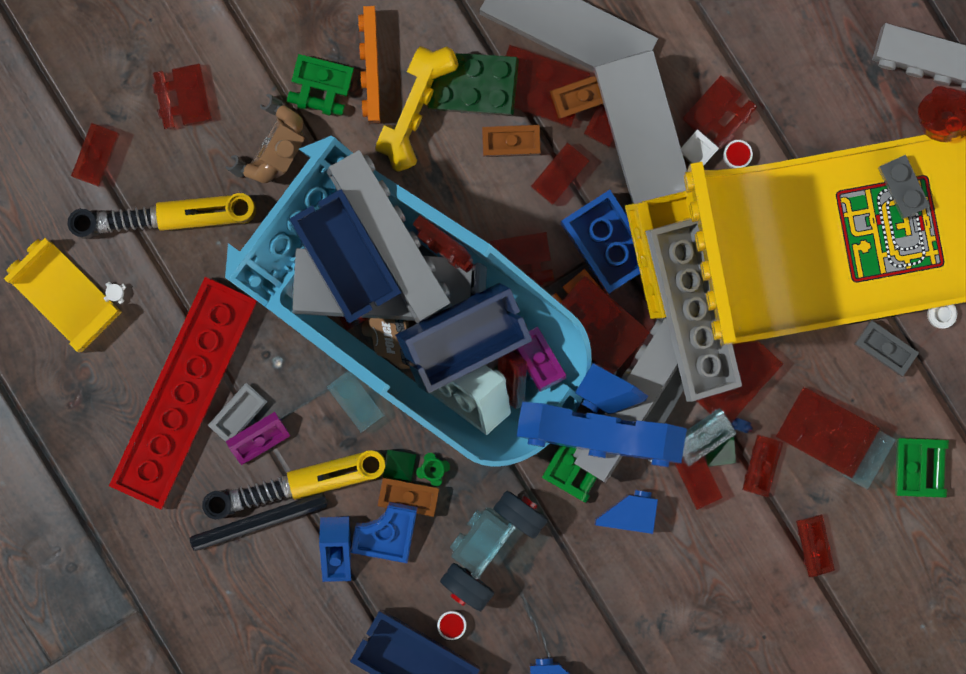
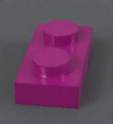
[515,327,566,392]
[226,412,290,465]

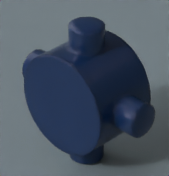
[731,417,753,434]

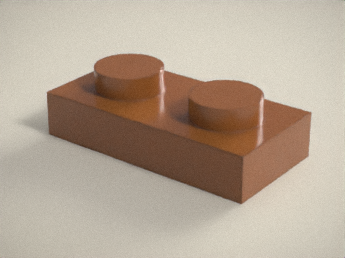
[550,75,603,118]
[482,125,541,157]
[377,477,439,517]

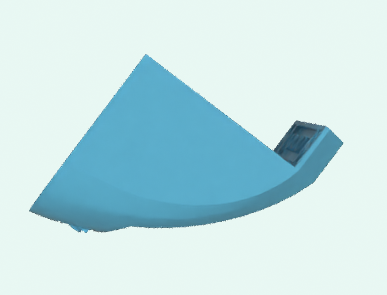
[225,136,591,466]

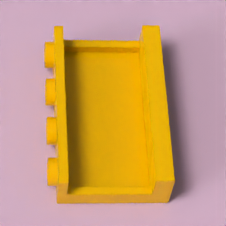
[625,191,694,319]

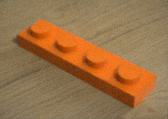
[358,6,381,124]

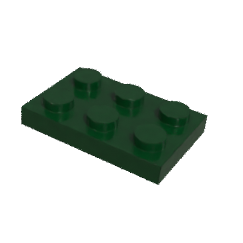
[428,53,519,116]

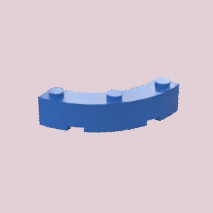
[516,402,687,467]

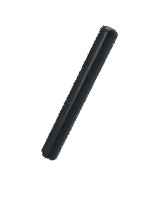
[189,493,328,551]

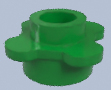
[416,453,450,486]

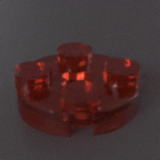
[918,86,966,142]

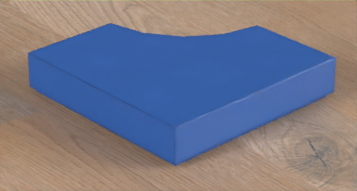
[351,502,418,563]

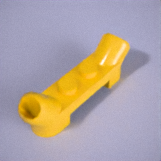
[375,46,458,172]

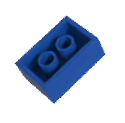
[560,190,640,295]

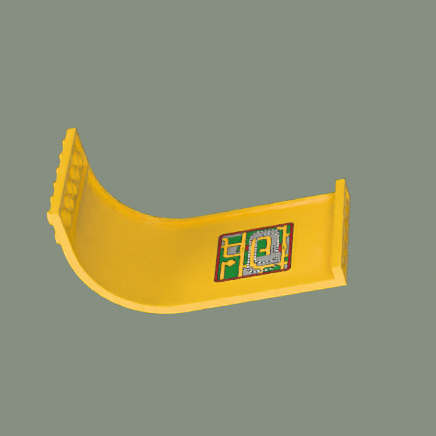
[683,127,966,346]

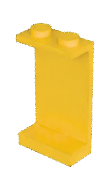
[4,238,122,353]

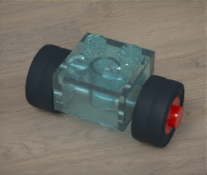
[440,490,548,612]

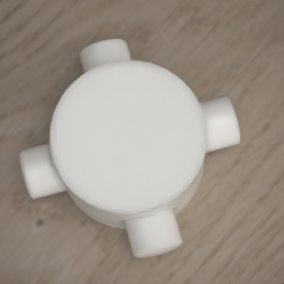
[104,282,126,304]

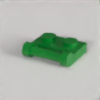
[895,438,949,498]
[541,445,597,503]

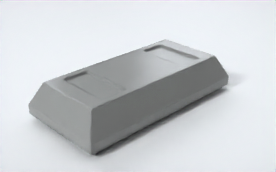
[208,383,267,441]

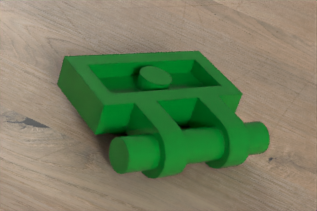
[287,54,354,116]

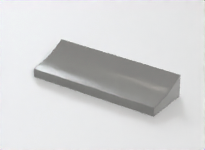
[480,0,658,71]
[593,50,687,204]
[645,218,742,402]
[292,248,473,321]

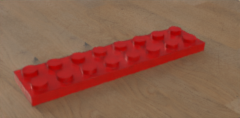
[109,277,258,510]

